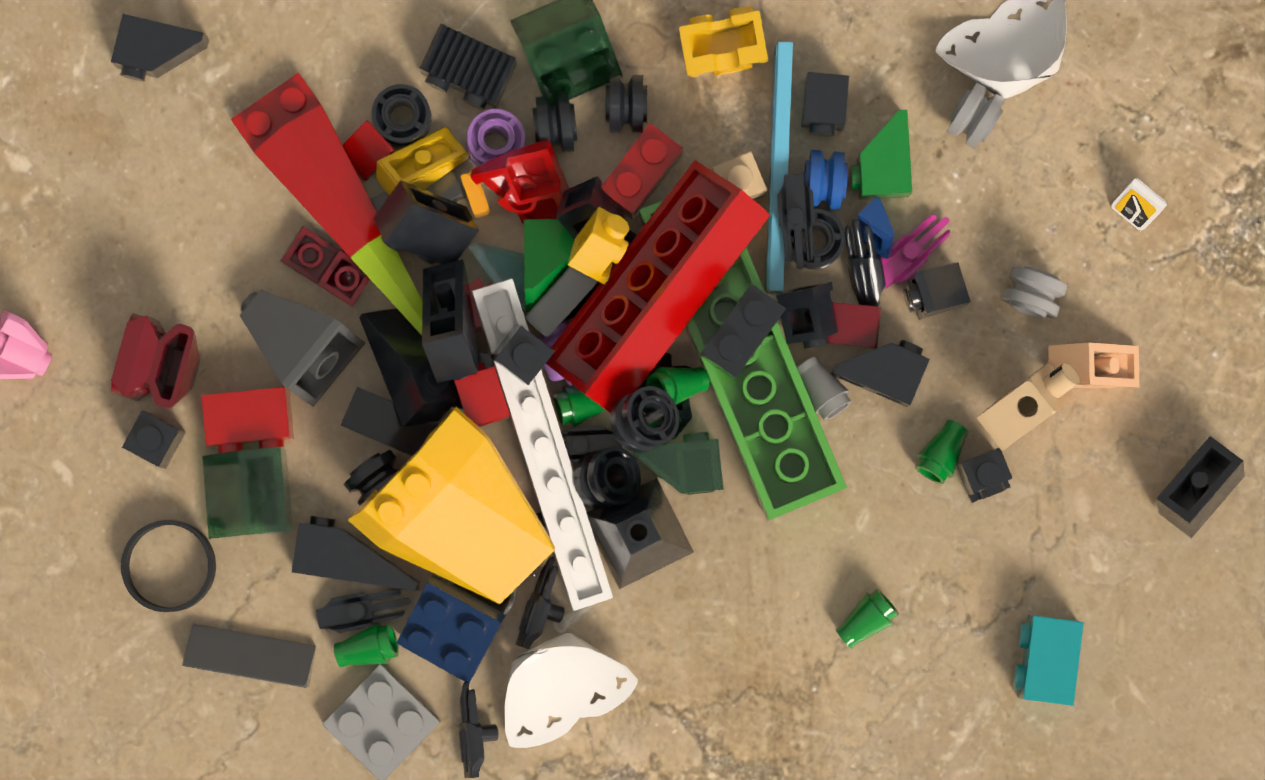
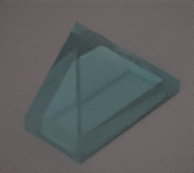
[469,242,526,314]

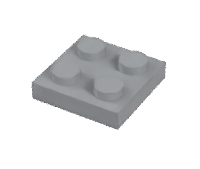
[322,664,441,780]

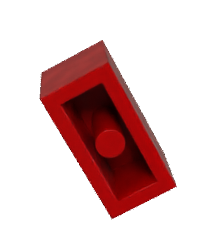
[601,123,683,220]
[201,387,294,454]

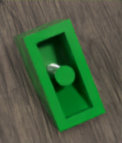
[850,109,913,200]
[524,219,574,312]

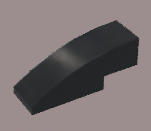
[341,387,440,456]

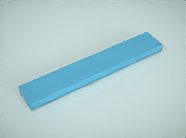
[765,42,793,295]

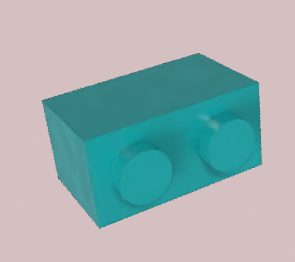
[1013,615,1084,706]

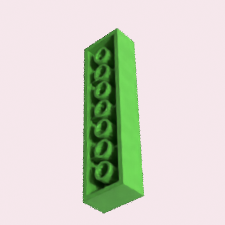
[639,200,847,521]

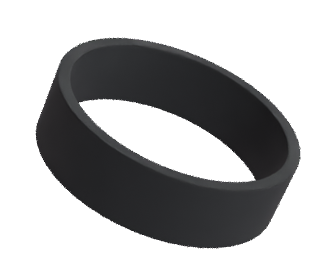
[121,520,216,612]

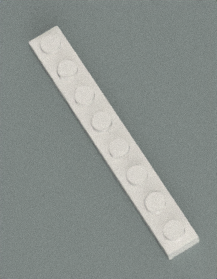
[471,279,613,611]

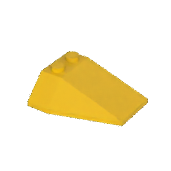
[348,407,556,604]

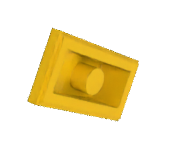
[376,126,469,196]

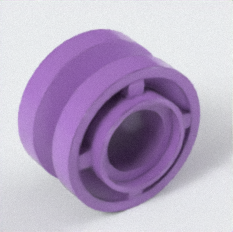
[466,109,525,167]

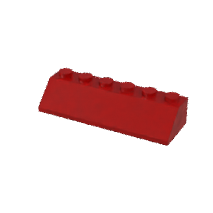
[546,160,770,414]

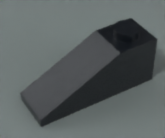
[422,259,478,383]
[359,308,459,427]
[292,516,420,591]

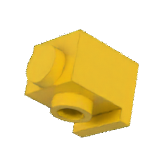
[568,207,629,285]

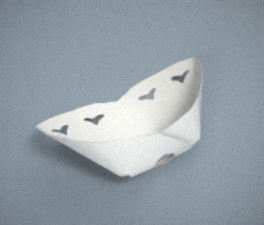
[935,0,1067,98]
[505,633,638,748]

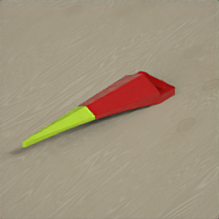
[231,72,422,335]

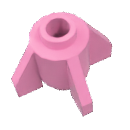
[0,310,52,381]

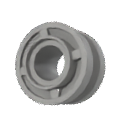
[946,82,1005,149]
[1001,267,1068,319]

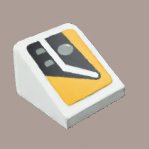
[1111,178,1167,231]

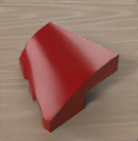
[470,140,569,224]

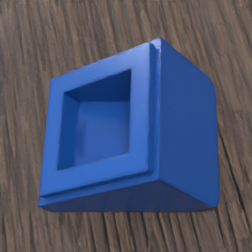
[858,196,895,259]

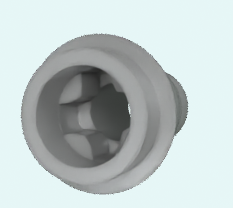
[797,357,852,421]

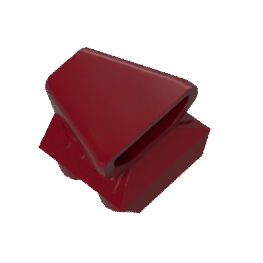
[111,313,200,408]

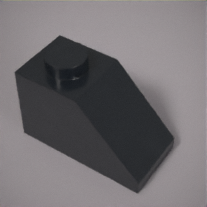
[111,14,209,82]
[831,340,930,407]

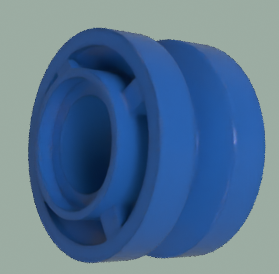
[804,150,848,210]

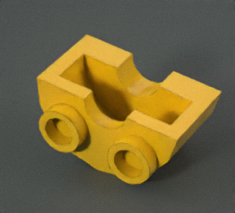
[679,6,768,77]

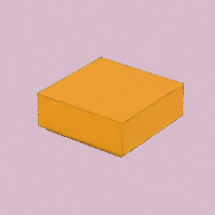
[460,172,491,219]

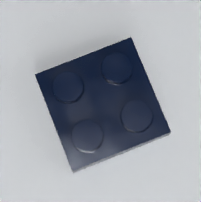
[396,574,506,683]

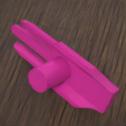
[881,215,950,289]

